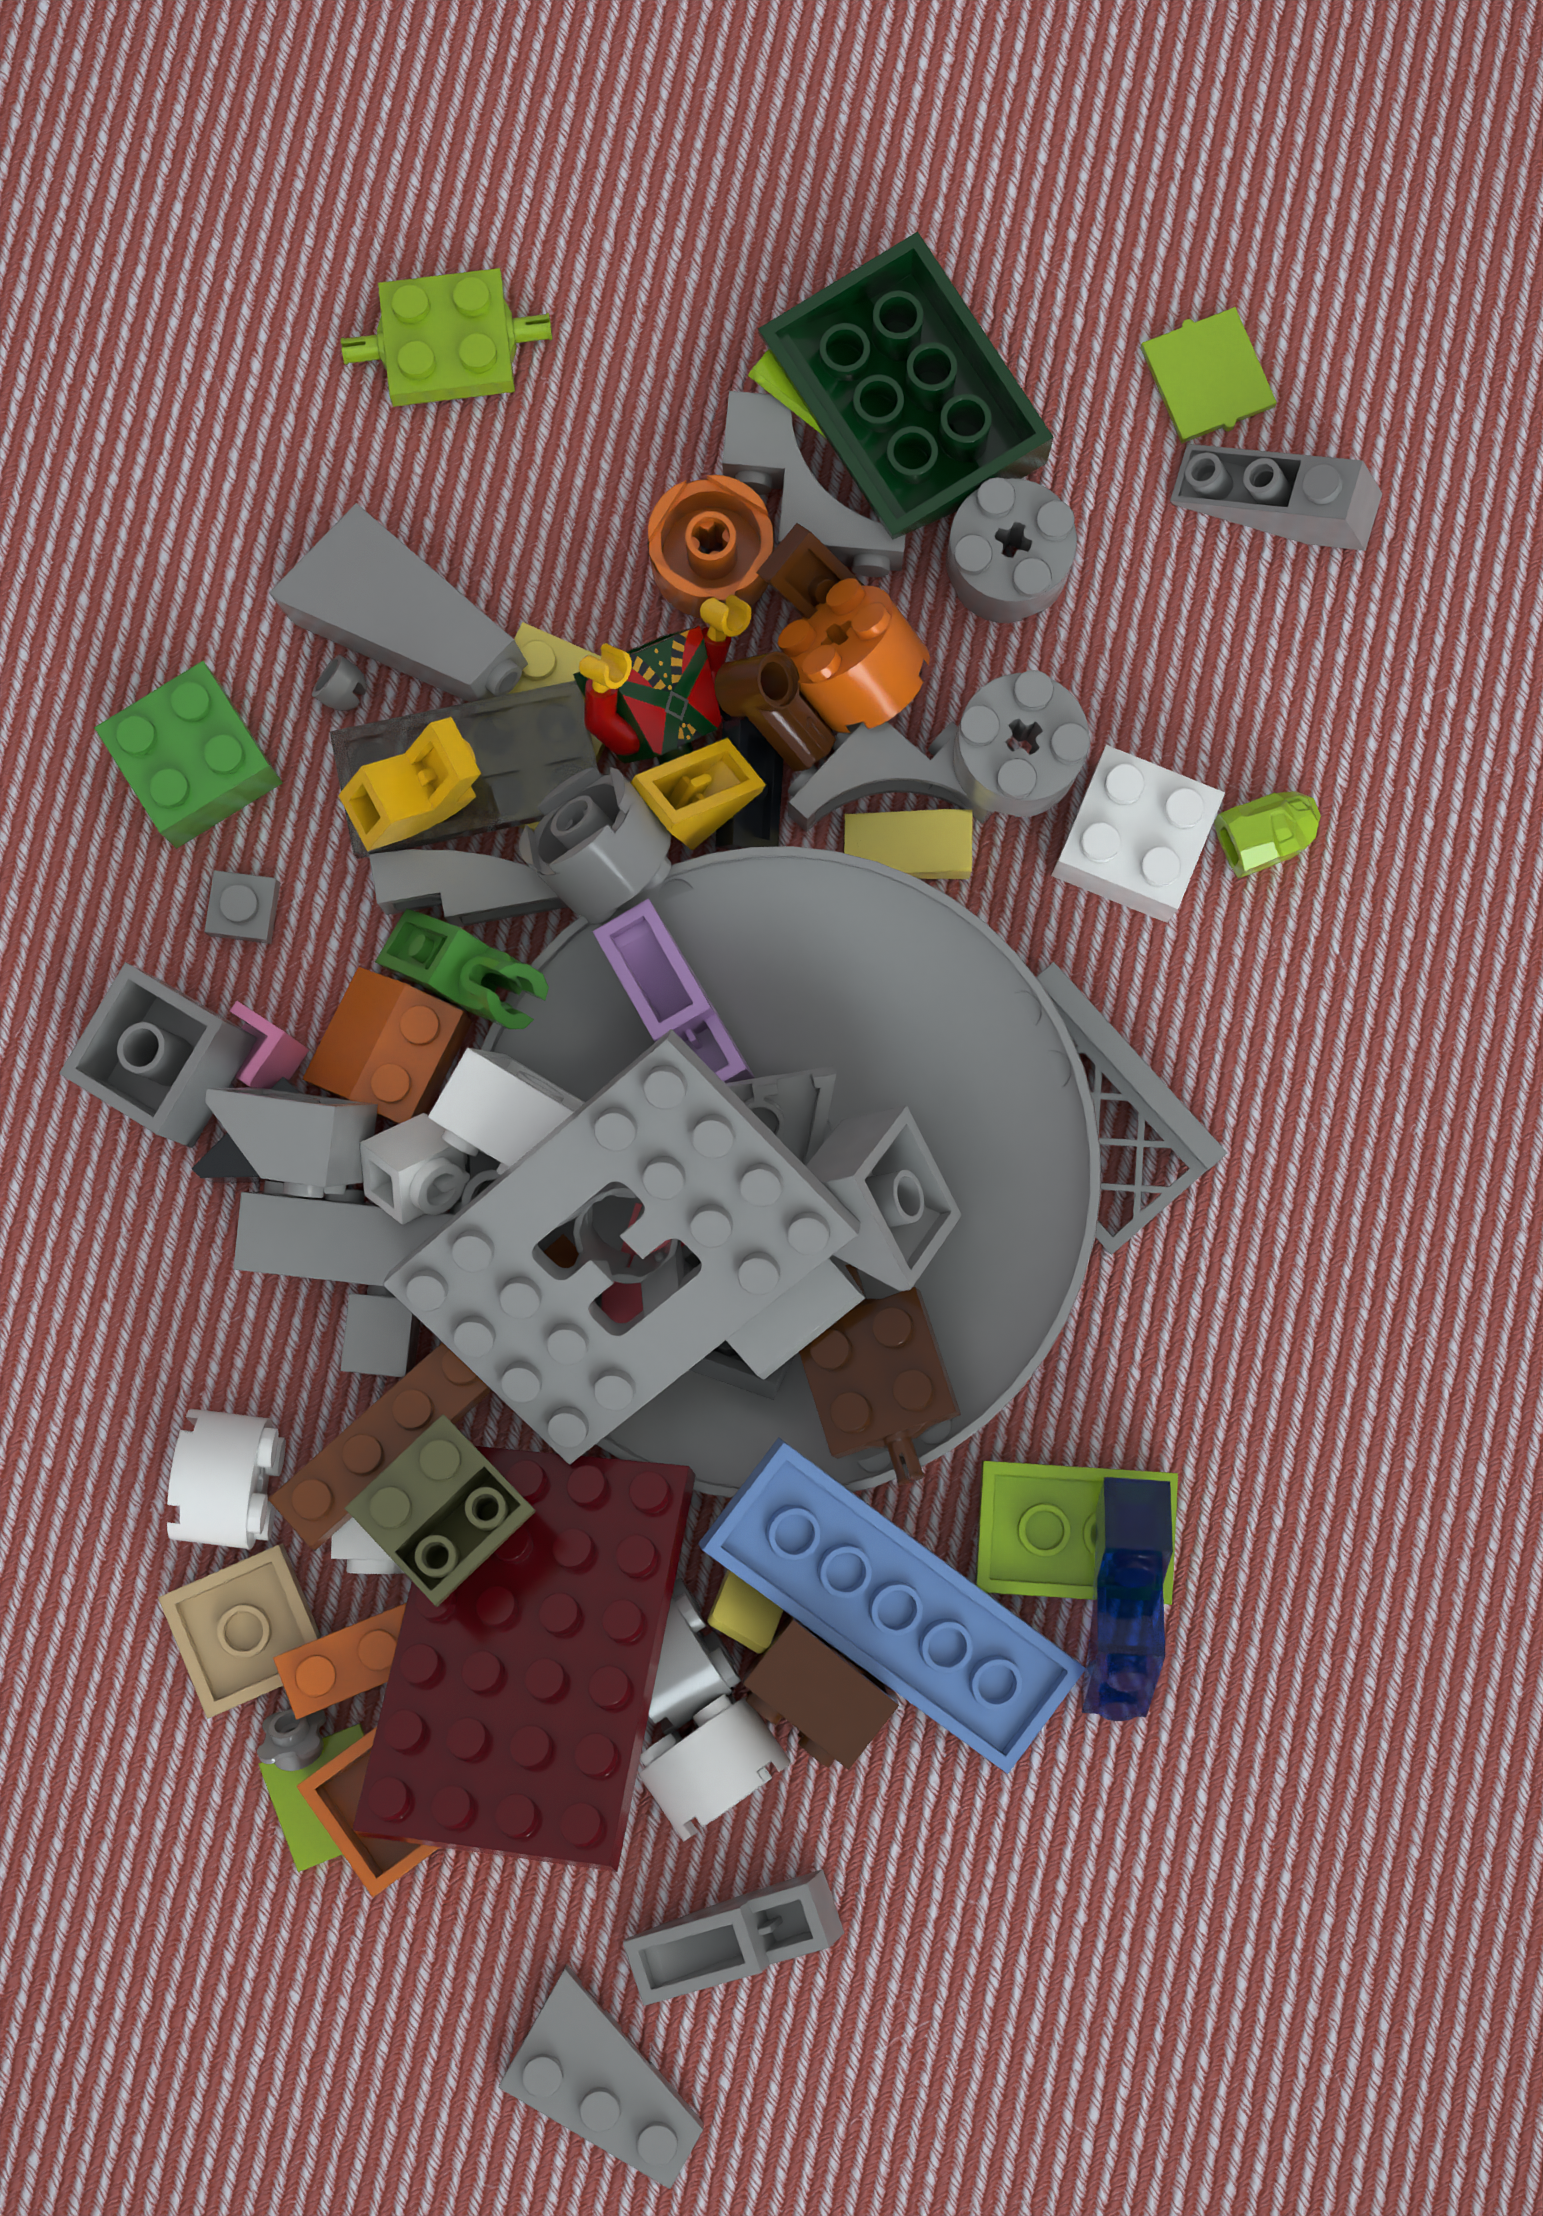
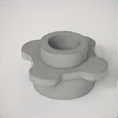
[257,1709,326,1771]

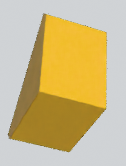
[631,738,766,850]

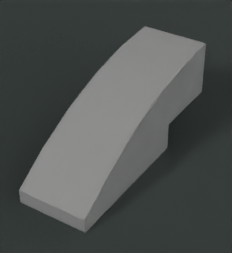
[369,849,568,927]
[623,1869,844,2006]

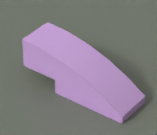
[592,898,755,1083]

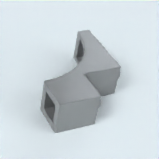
[722,391,906,577]
[788,721,1015,832]

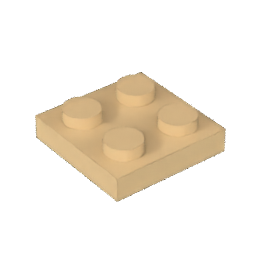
[158,1543,321,1719]

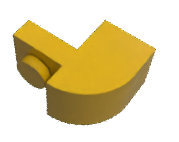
[338,717,481,851]

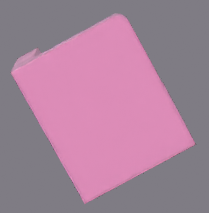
[230,1001,309,1089]

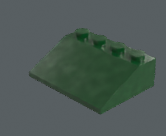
[758,231,1054,540]

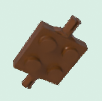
[799,1264,961,1485]

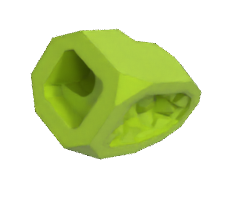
[1214,791,1321,879]

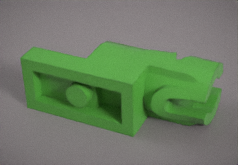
[375,908,549,1029]

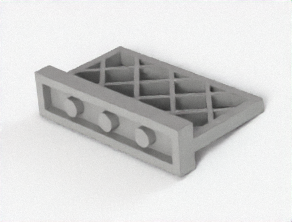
[1036,962,1227,1255]

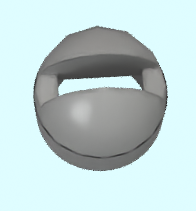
[312,655,367,711]

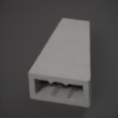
[269,503,528,709]

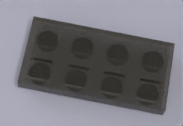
[329,681,599,859]

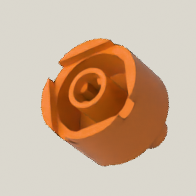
[648,475,774,619]
[777,578,930,733]

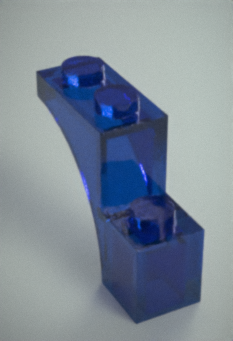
[1081,1477,1173,1721]

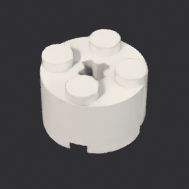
[167,1409,286,1549]
[638,1694,792,1842]

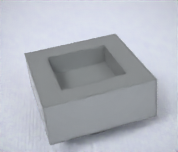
[204,870,281,944]

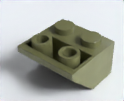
[345,1414,536,1607]

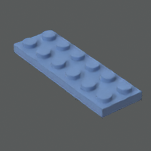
[698,1437,1086,1774]

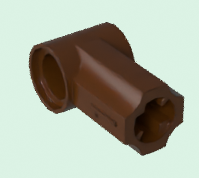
[714,651,837,772]

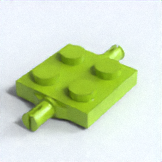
[341,268,553,407]

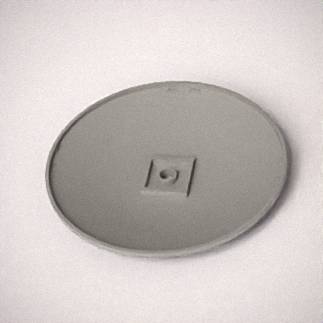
[458,846,1101,1498]

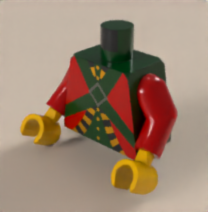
[573,594,752,765]

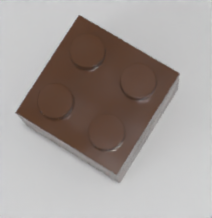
[743,1614,899,1770]

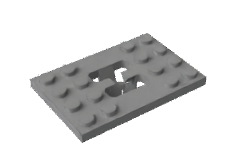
[382,1029,861,1465]

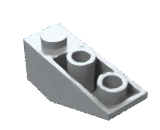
[1170,444,1382,551]

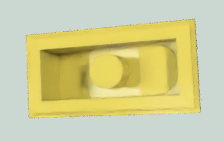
[844,809,973,879]

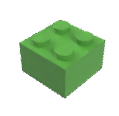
[94,661,283,849]

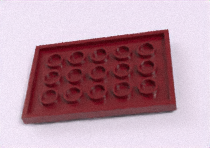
[352,1446,696,1872]

